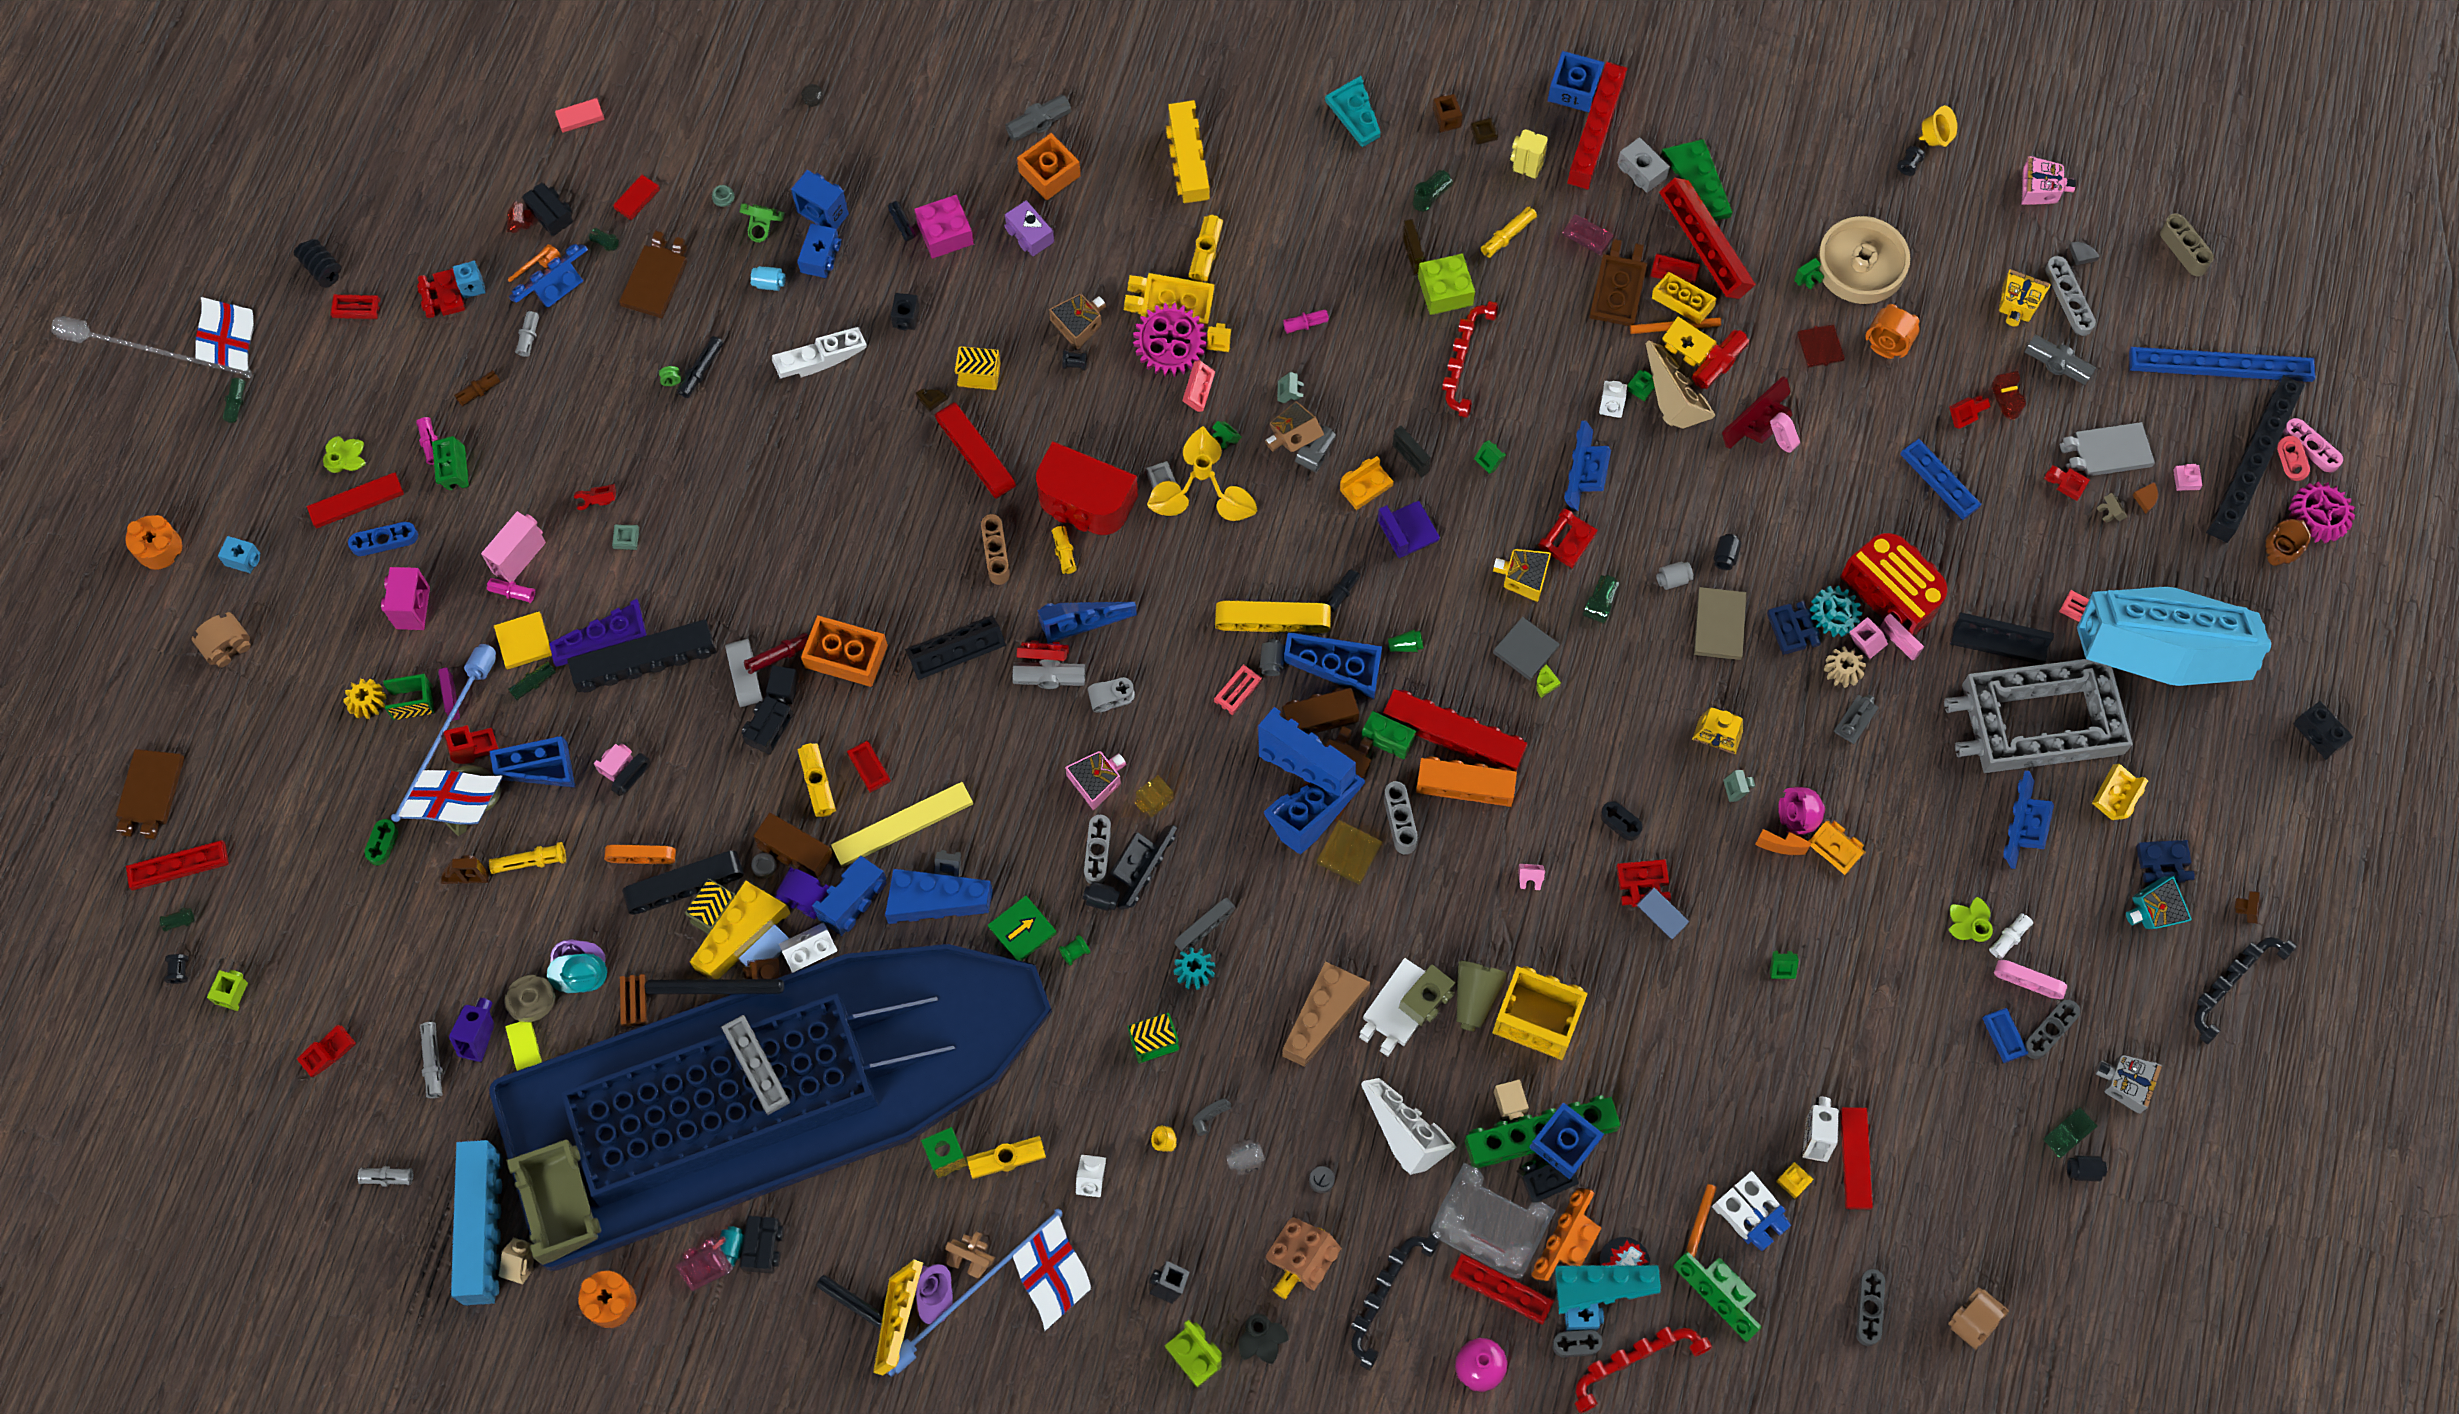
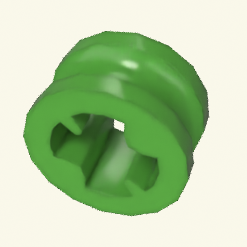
[659,366,681,386]

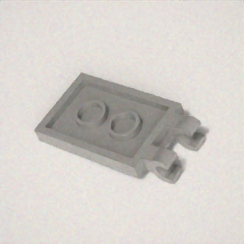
[2059,422,2155,477]

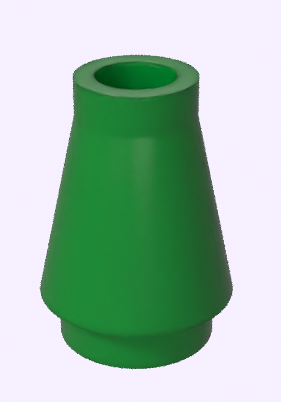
[1388,629,1424,652]

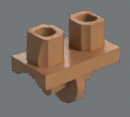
[945,1231,995,1278]

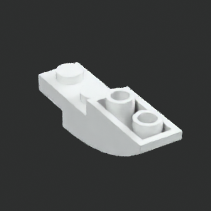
[772,327,867,378]

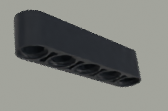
[622,851,744,915]

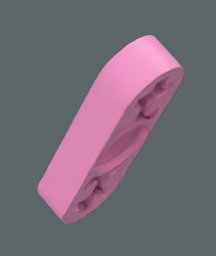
[2283,418,2343,473]
[1994,960,2067,999]

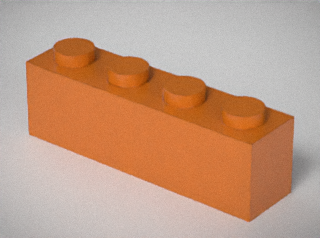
[1416,757,1517,807]

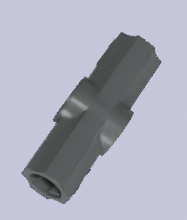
[1005,94,1072,142]
[2025,334,2096,385]

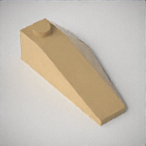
[1646,341,1716,429]

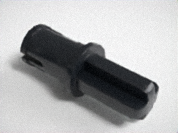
[1323,569,1360,612]

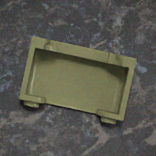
[507,1140,601,1265]

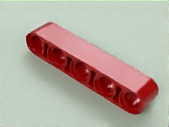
[935,402,1016,499]

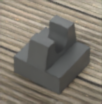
[935,850,961,877]

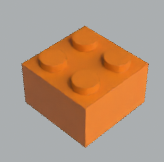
[1017,133,1081,201]

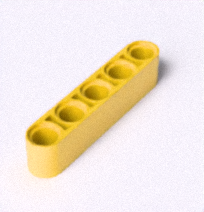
[1215,601,1331,633]

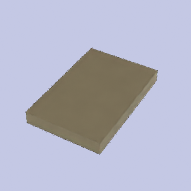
[1694,587,1746,660]

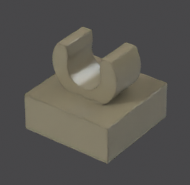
[2097,493,2128,522]

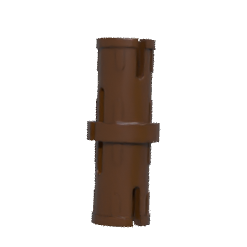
[454,370,501,407]

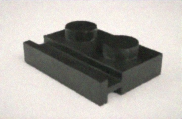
[1392,425,1431,477]

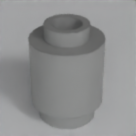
[1656,561,1693,590]

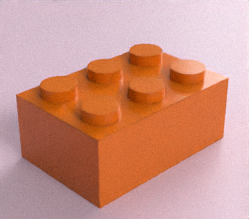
[801,615,888,687]

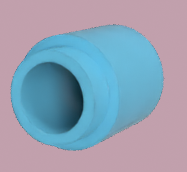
[751,266,785,291]

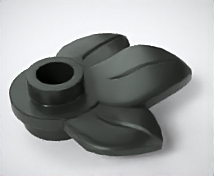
[1238,1314,1289,1364]

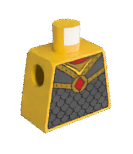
[1493,549,1551,602]

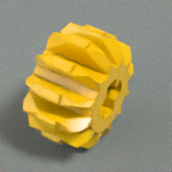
[343,678,387,720]

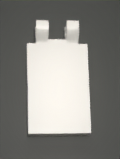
[1359,958,1435,1056]

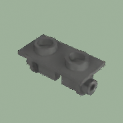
[1833,694,1879,744]

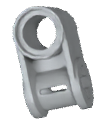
[1087,677,1135,713]

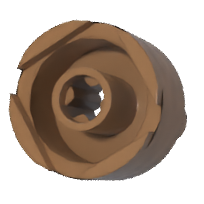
[191,612,251,668]
[1949,1287,2009,1350]

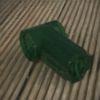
[1412,170,1453,212]
[1582,575,1620,624]

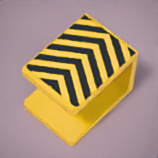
[955,346,1001,390]

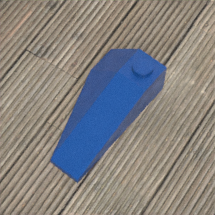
[1037,602,1137,644]
[1264,774,1365,855]

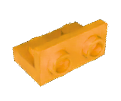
[1340,456,1394,510]
[1809,820,1866,875]

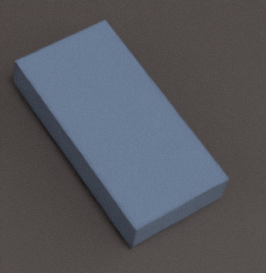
[1636,887,1689,939]

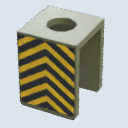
[685,878,735,934]

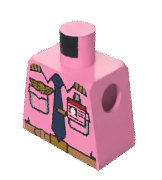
[2022,156,2076,205]

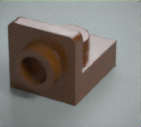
[744,958,780,979]

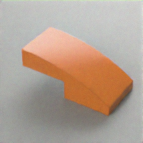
[1755,829,1811,855]

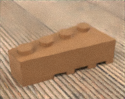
[1282,961,1370,1067]

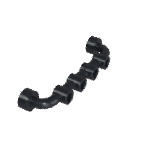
[2194,937,2298,1045]
[1351,1234,1440,1371]

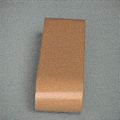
[981,514,1010,585]

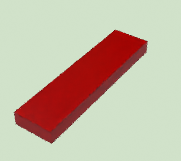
[307,472,404,529]
[126,840,229,891]
[1840,1107,1873,1210]
[1450,1253,1554,1325]

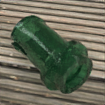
[589,228,619,251]
[159,907,195,932]

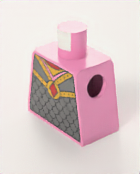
[1065,751,1126,810]

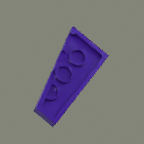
[549,599,647,667]

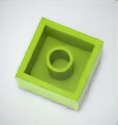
[1418,254,1475,315]

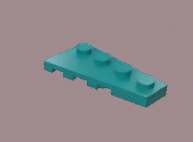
[1555,1265,1661,1314]

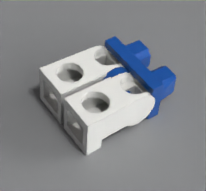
[1712,1171,1791,1251]

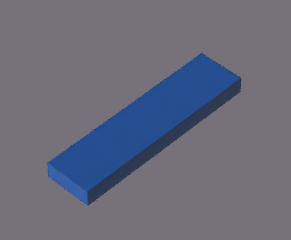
[1900,439,1982,520]

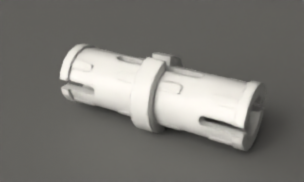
[1989,913,2033,959]

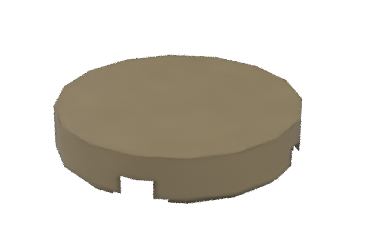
[504,975,555,1022]

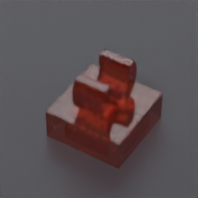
[507,201,532,233]

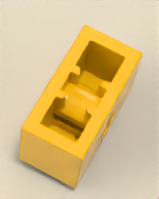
[1662,317,1717,367]

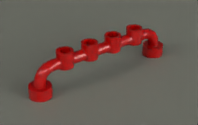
[1442,301,1498,418]
[1574,1327,1712,1414]

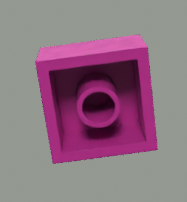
[914,195,974,259]
[381,567,430,630]

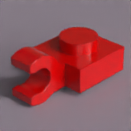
[1949,395,1991,429]
[2044,465,2090,501]
[574,484,616,510]

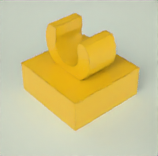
[1207,323,1231,352]
[1776,1162,1814,1199]

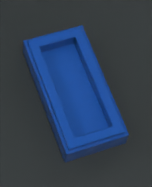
[1982,1008,2028,1063]

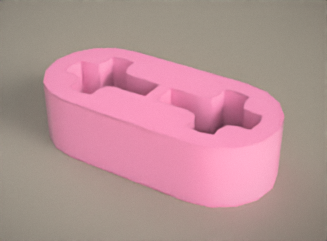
[1770,412,1800,453]

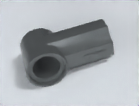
[1295,425,1336,473]

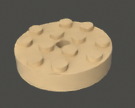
[1817,216,1910,304]

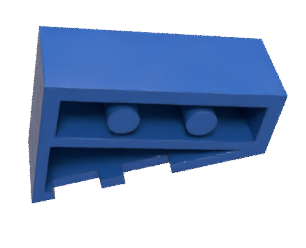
[812,855,887,936]

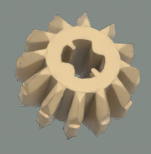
[1824,646,1866,688]

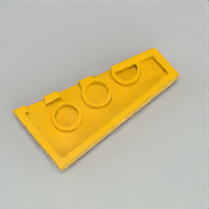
[874,1260,923,1376]

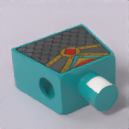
[2126,876,2192,929]

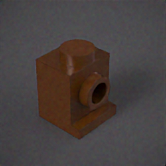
[1432,94,1463,132]

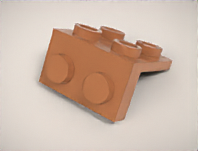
[1266,1218,1342,1290]

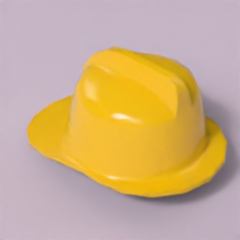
[1919,105,1957,147]

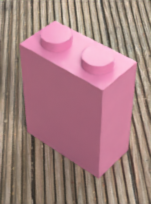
[481,511,546,583]

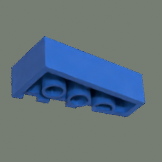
[1258,707,1356,797]

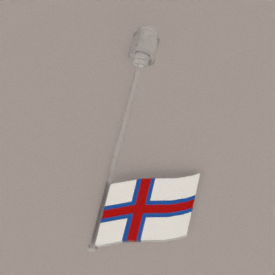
[51,297,254,378]

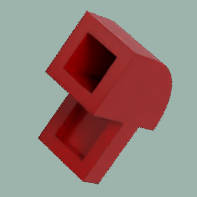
[444,725,498,764]

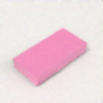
[1879,614,1924,660]

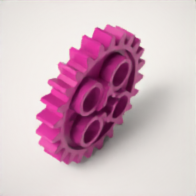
[1133,303,1207,377]

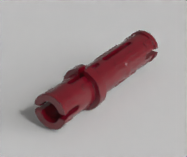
[744,632,809,674]

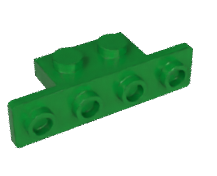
[1673,1252,1761,1342]

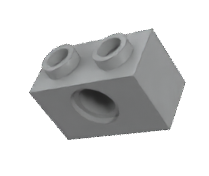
[1617,137,1670,193]

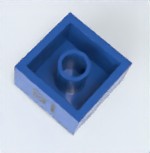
[1548,51,1604,112]
[791,170,849,229]
[1529,1102,1604,1179]

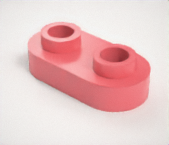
[2277,436,2310,481]

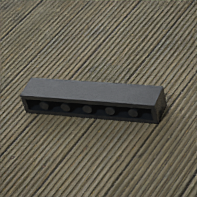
[567,619,717,693]

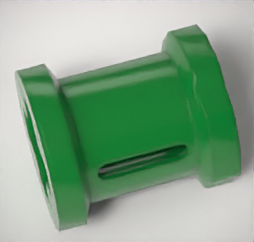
[1058,934,1091,966]

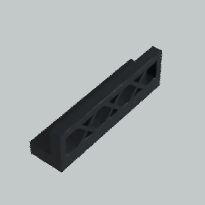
[1950,612,2054,665]
[905,615,1006,680]

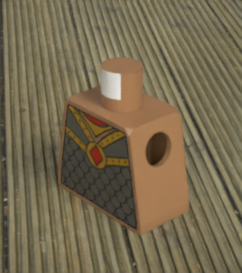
[1049,294,1106,349]
[1265,401,1324,452]

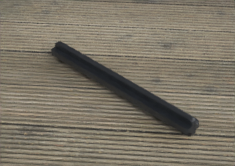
[644,979,785,994]

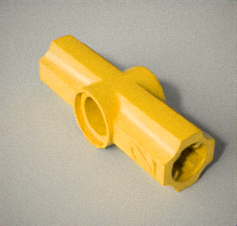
[1189,215,1223,282]
[797,743,836,817]
[967,1136,1046,1179]

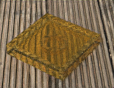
[1317,820,1382,885]

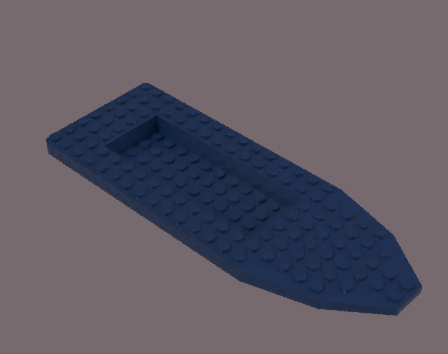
[489,944,1052,1271]

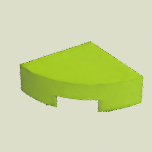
[1536,664,1561,698]

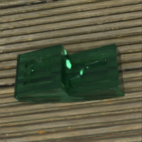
[2042,1107,2098,1158]

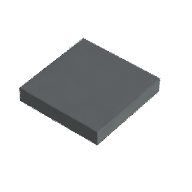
[1493,617,1560,681]

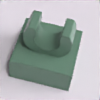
[1277,372,1304,403]
[1723,770,1756,802]

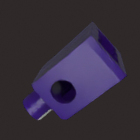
[449,998,494,1062]

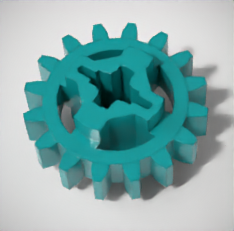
[1810,586,1862,637]

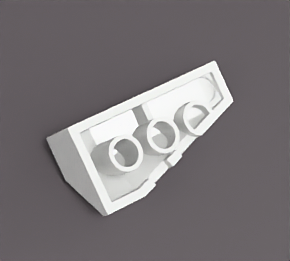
[1361,1078,1456,1175]

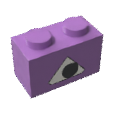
[1005,200,1054,256]

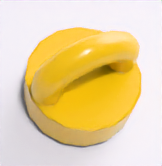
[1151,1125,1177,1152]

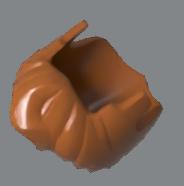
[2265,519,2311,566]

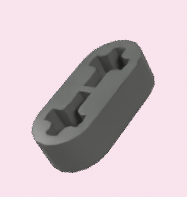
[1552,1330,1602,1357]

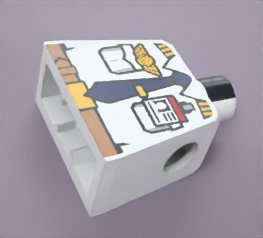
[1802,1096,1838,1162]

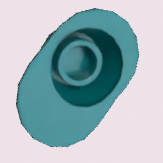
[547,954,607,993]

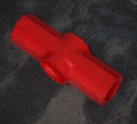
[1692,329,1750,389]

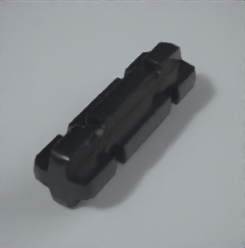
[888,201,915,241]

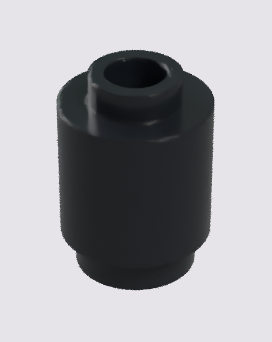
[1713,534,1742,570]
[1082,882,1120,911]
[2067,1155,2107,1182]

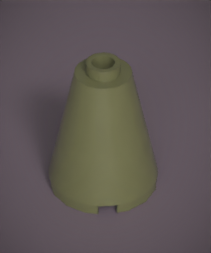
[1456,961,1507,1032]

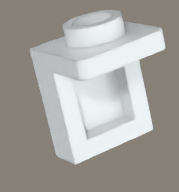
[1599,381,1627,418]
[1076,1155,1106,1197]

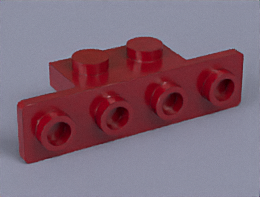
[1722,376,1793,449]

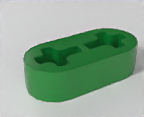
[364,819,398,865]

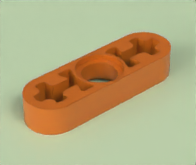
[604,845,676,864]

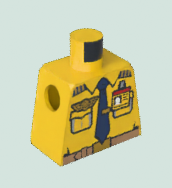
[1999,269,2051,326]
[1692,708,1743,754]

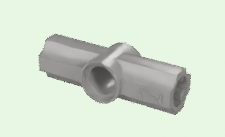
[1013,659,1085,689]

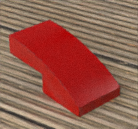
[297,1025,356,1077]

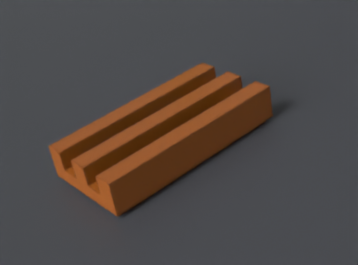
[620,974,647,1026]

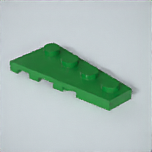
[1661,139,1732,221]

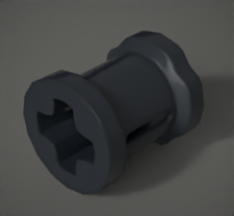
[1897,146,1925,176]
[1062,349,1087,371]
[164,954,189,984]

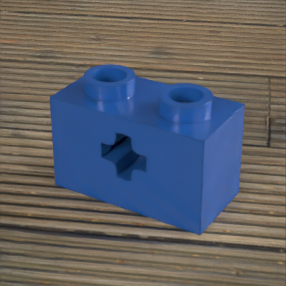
[797,223,841,278]

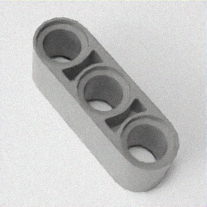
[725,639,763,707]
[1384,781,1418,855]

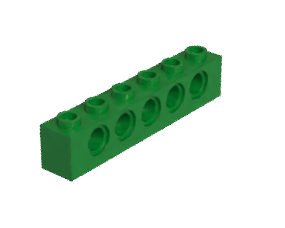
[1465,1095,1621,1170]

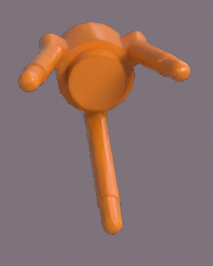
[508,244,561,282]

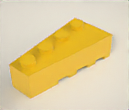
[1165,100,1210,203]
[690,881,791,979]

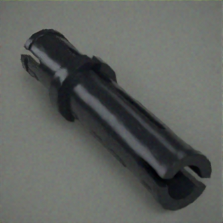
[677,336,724,398]

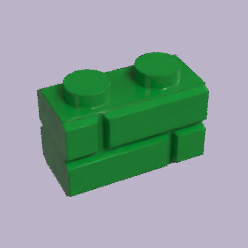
[1361,711,1416,760]

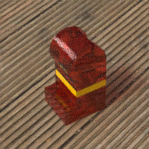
[1991,371,2026,419]

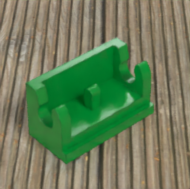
[432,436,469,490]

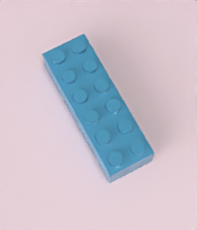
[451,1140,503,1305]

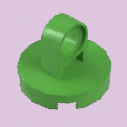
[739,203,785,242]

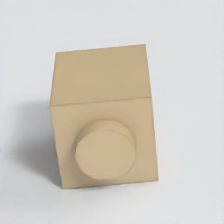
[1494,1079,1529,1122]

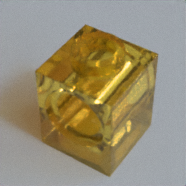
[1135,775,1174,818]

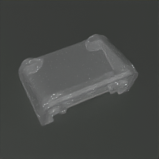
[1431,1163,1556,1278]

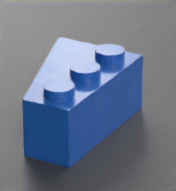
[490,736,576,788]

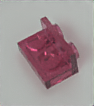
[675,1236,733,1291]

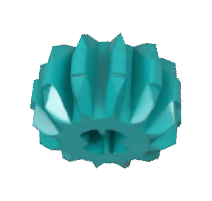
[1174,947,1215,990]

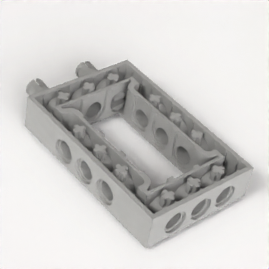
[1944,659,2133,773]

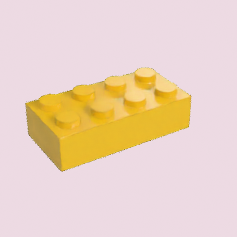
[1652,272,1716,324]

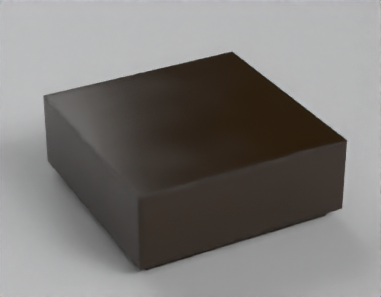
[1470,117,1499,145]

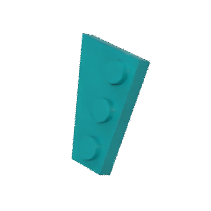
[1325,76,1381,148]

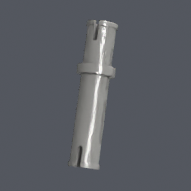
[420,1022,443,1098]

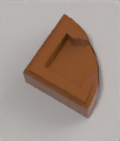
[2133,482,2158,514]

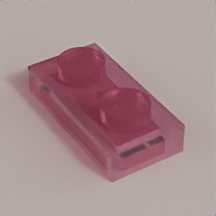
[1563,214,1613,256]

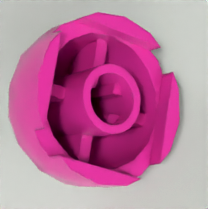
[1778,787,1825,836]
[1455,1338,1507,1392]

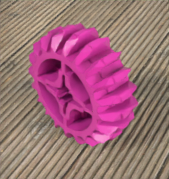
[2288,481,2355,544]

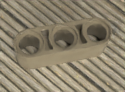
[2160,213,2214,276]

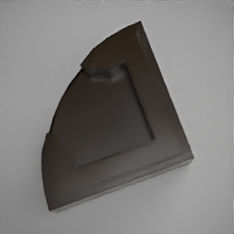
[915,389,948,412]

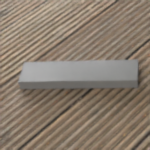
[721,1015,790,1115]

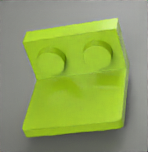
[1165,1319,1222,1388]

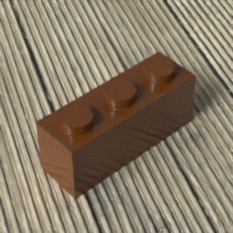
[1282,688,1359,735]
[754,812,833,879]

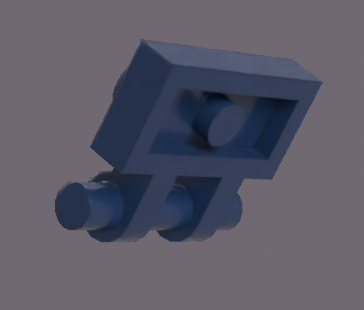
[1767,601,1821,655]
[2136,840,2195,883]

